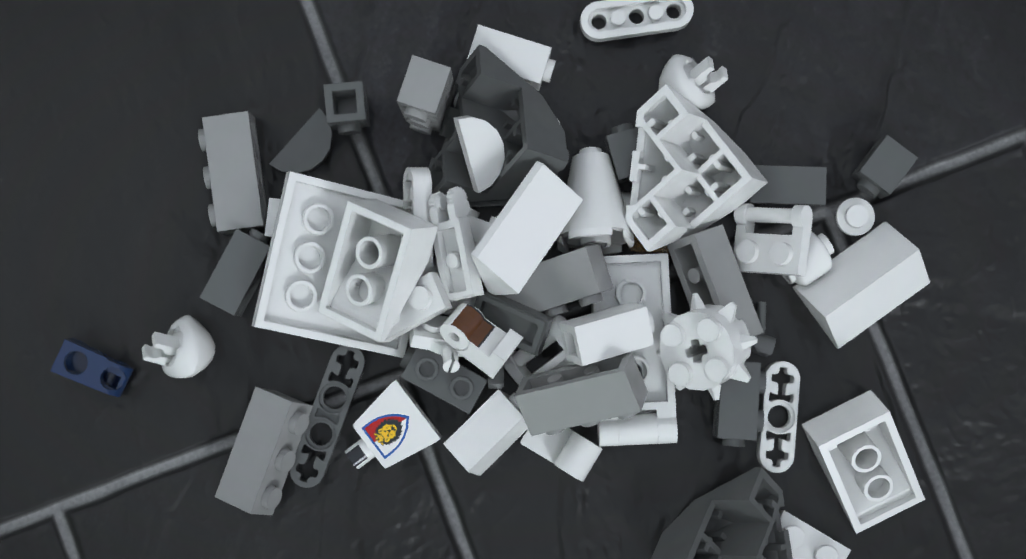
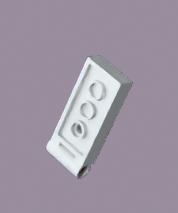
[591,253,678,447]

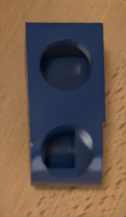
[50,338,134,397]

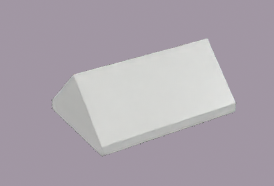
[470,161,583,295]
[792,221,930,349]

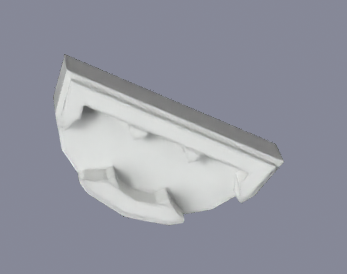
[453,115,505,193]

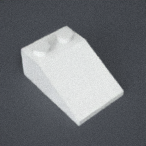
[318,199,438,343]
[802,390,925,534]

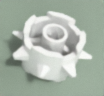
[656,293,758,400]

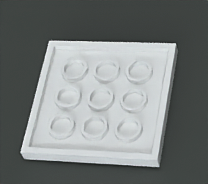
[251,171,409,358]

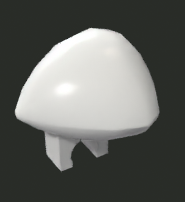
[658,54,728,110]
[141,315,215,378]

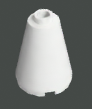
[557,147,634,256]

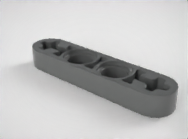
[290,345,367,488]

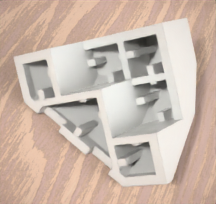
[625,84,768,252]

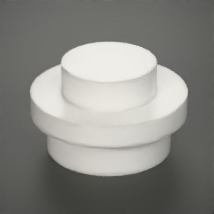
[836,198,875,236]

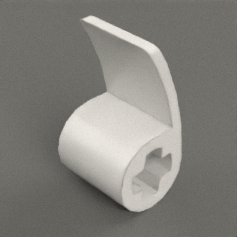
[520,428,603,482]

